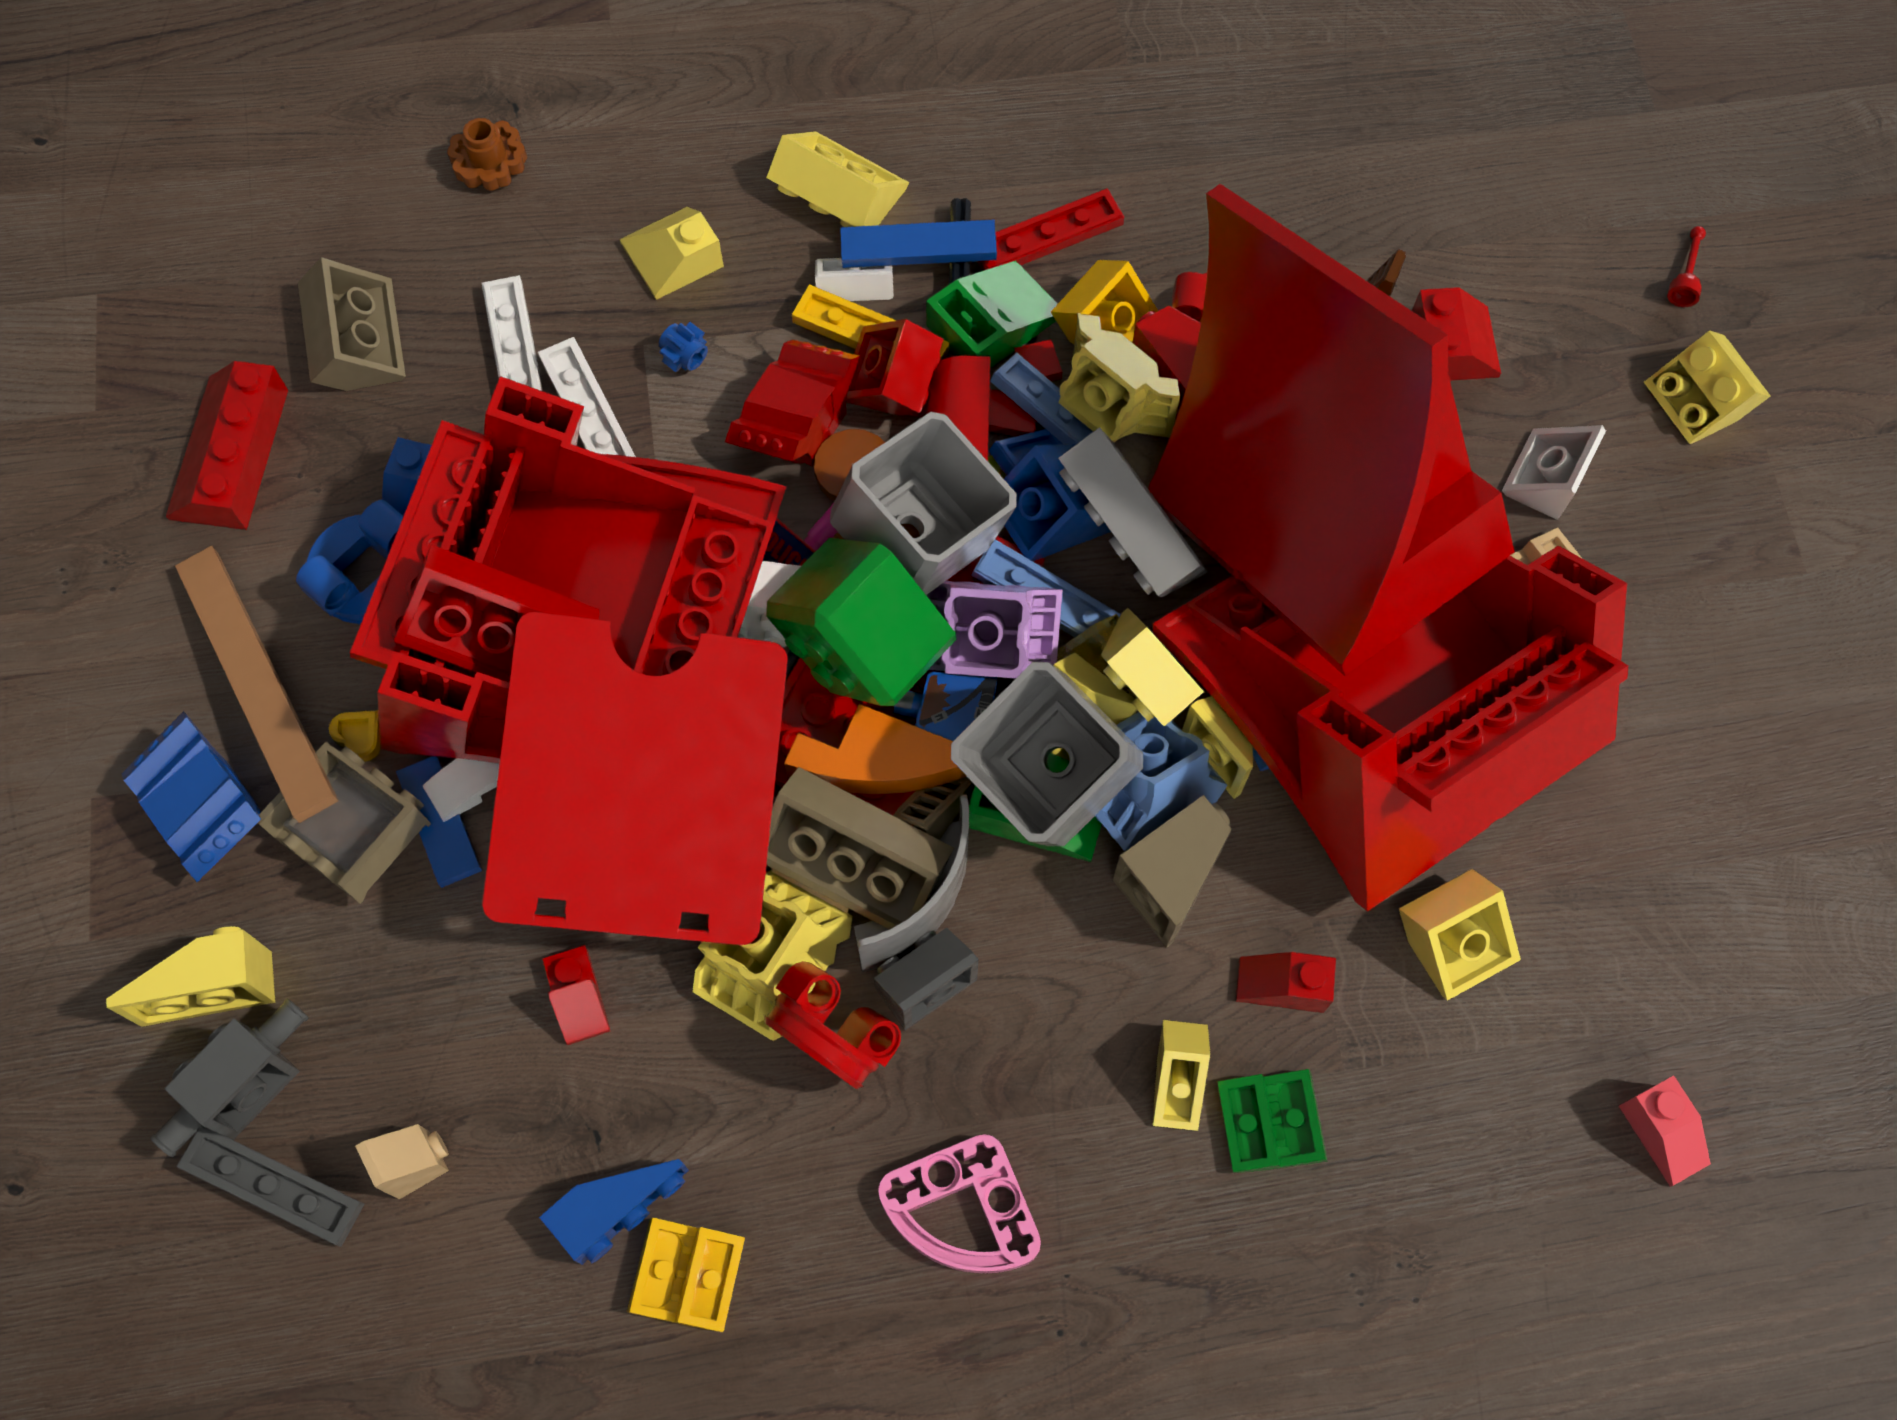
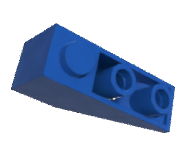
[539,1159,689,1265]

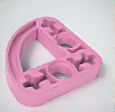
[878,1134,1041,1273]

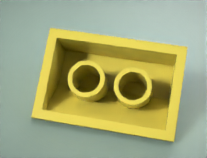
[766,131,909,227]

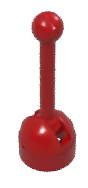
[1667,226,1706,307]

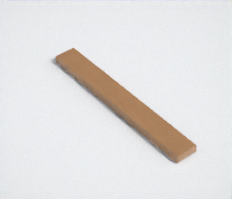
[175,546,339,823]

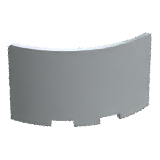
[854,795,969,972]

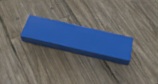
[840,220,997,268]

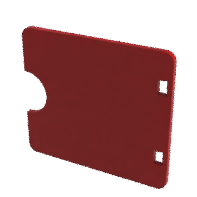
[482,612,788,945]

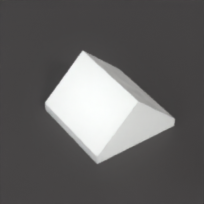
[1502,425,1606,520]

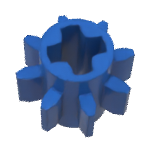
[659,322,708,372]

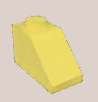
[1153,1020,1210,1131]

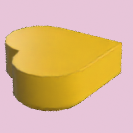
[328,710,380,762]

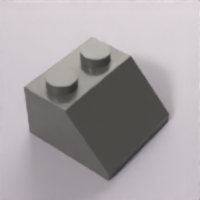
[874,928,979,1031]

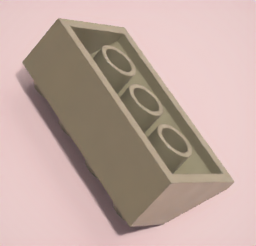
[767,767,954,930]

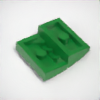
[1218,1069,1328,1173]

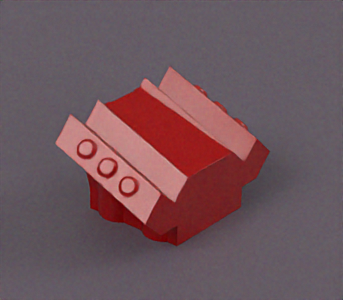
[725,340,860,466]

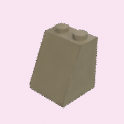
[1113,795,1231,948]

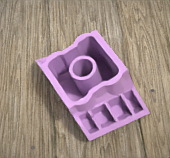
[926,581,1062,678]

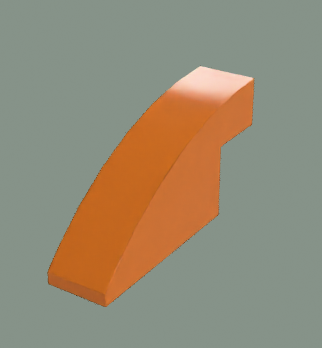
[784,704,967,794]

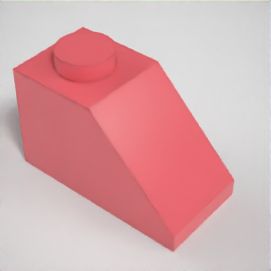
[1619,1075,1711,1187]

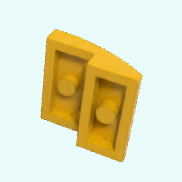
[627,1217,745,1332]

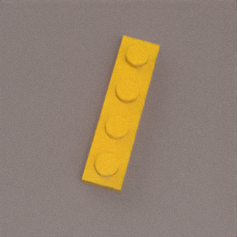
[792,284,949,361]

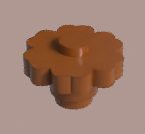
[447,118,527,191]

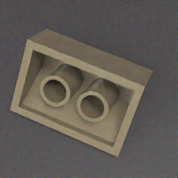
[298,257,406,391]

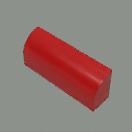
[924,356,990,461]

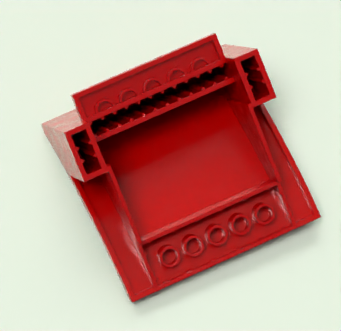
[1148,184,1515,676]
[350,376,787,764]
[1152,545,1628,912]

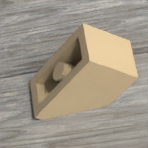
[355,1124,449,1199]

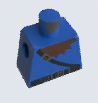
[893,672,998,741]

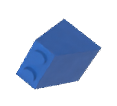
[1004,444,1111,561]

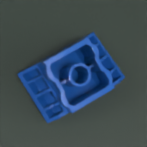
[122,711,262,882]

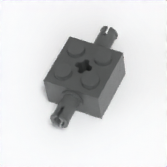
[150,998,309,1157]

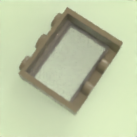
[258,742,431,904]

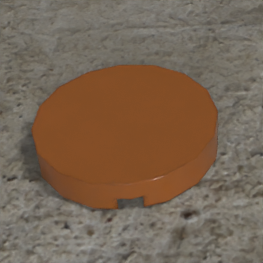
[814,429,885,501]

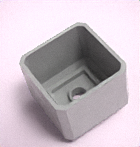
[830,412,1017,595]
[951,662,1143,846]

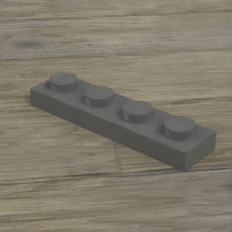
[177,1126,365,1247]

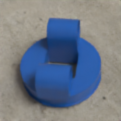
[296,500,403,624]

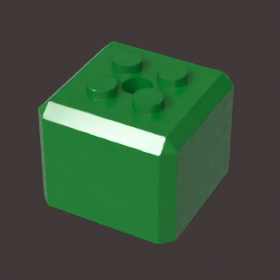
[766,538,956,706]

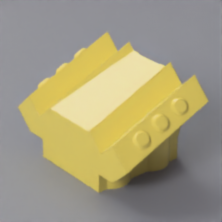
[1058,313,1180,442]
[693,870,853,1041]

